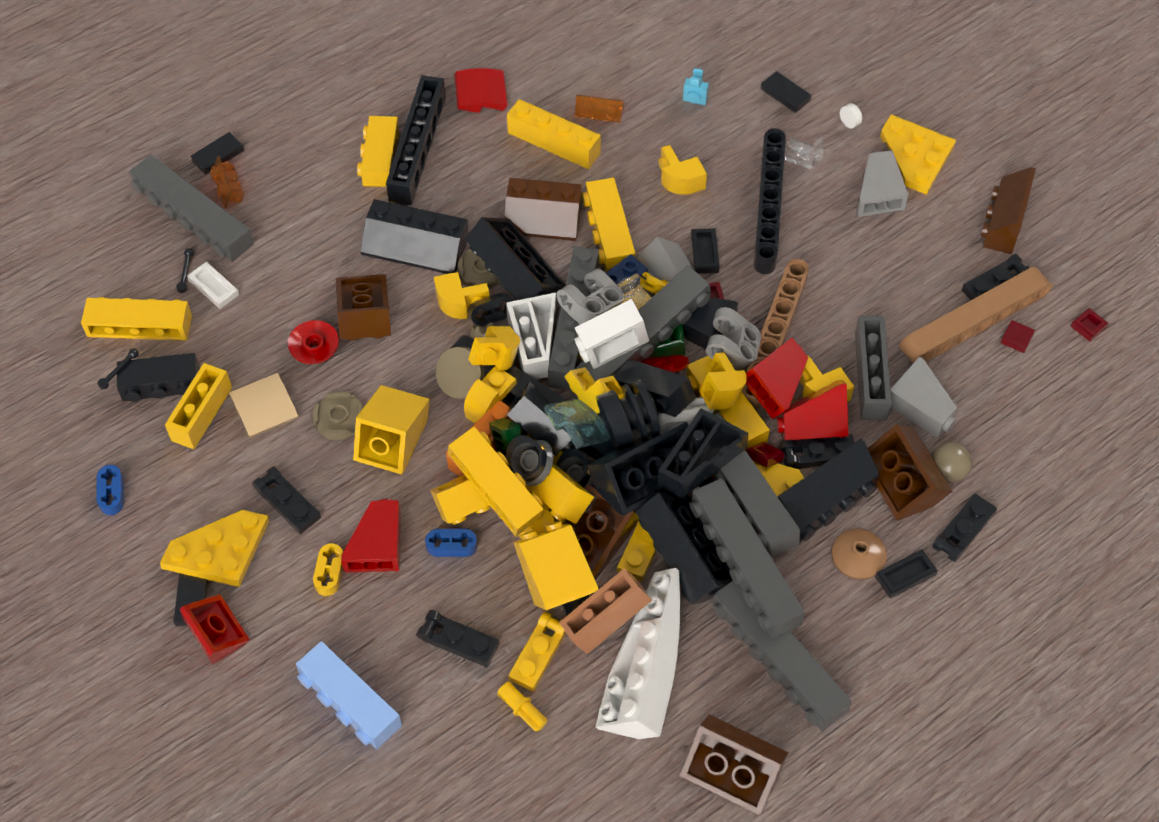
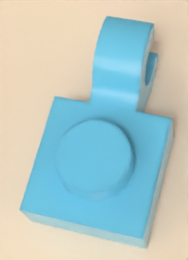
[683,68,709,105]

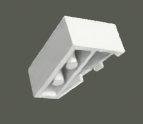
[506,293,557,380]

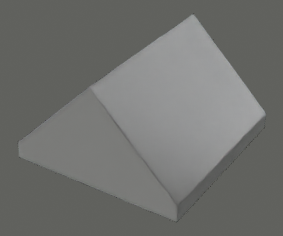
[636,237,694,296]

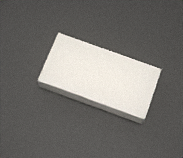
[187,261,239,309]

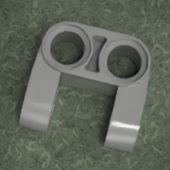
[557,269,624,325]
[706,307,761,371]

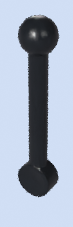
[176,248,194,293]
[98,348,139,390]

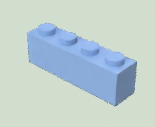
[296,641,402,750]

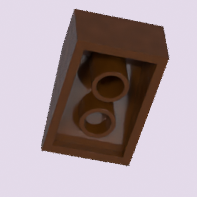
[336,274,391,341]
[565,484,639,581]

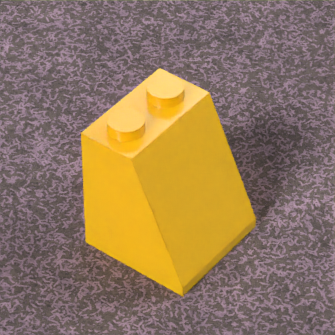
[353,385,430,475]
[513,521,599,610]

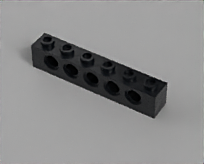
[386,75,446,205]

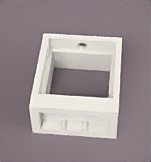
[574,299,649,369]

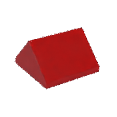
[180,594,250,664]

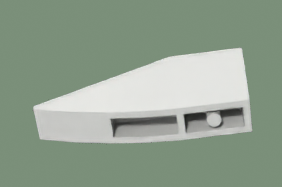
[595,568,680,739]

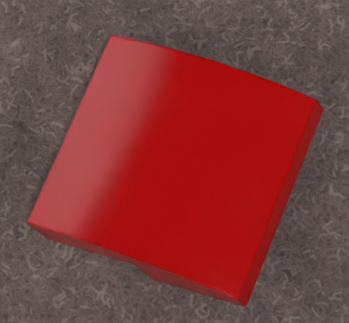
[454,68,507,113]

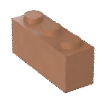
[559,568,652,654]

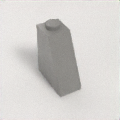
[857,150,908,217]
[890,357,957,438]

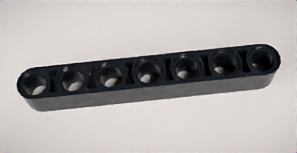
[754,128,786,274]

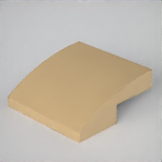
[229,373,298,438]

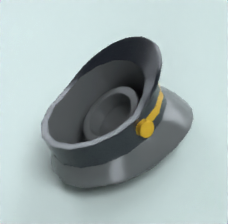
[506,435,553,486]
[556,448,594,489]

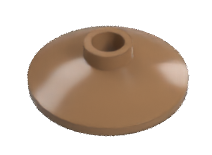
[832,529,887,579]

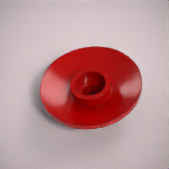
[288,320,339,364]
[641,355,689,373]

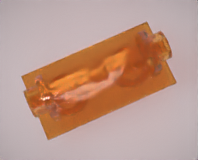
[575,94,624,123]
[211,156,244,208]

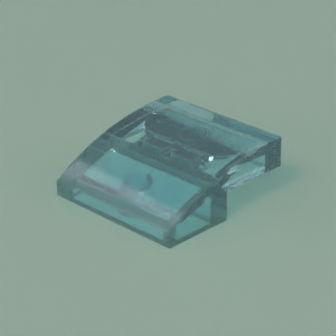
[543,399,610,449]

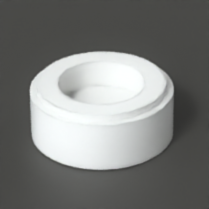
[840,103,862,129]

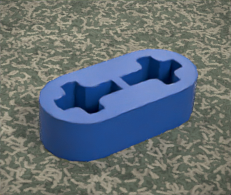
[96,465,124,515]
[425,529,478,557]

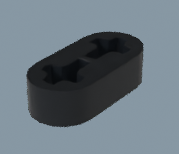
[467,293,514,326]

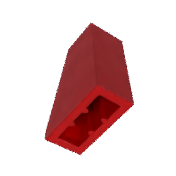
[745,337,808,419]
[776,380,849,440]
[341,498,401,573]

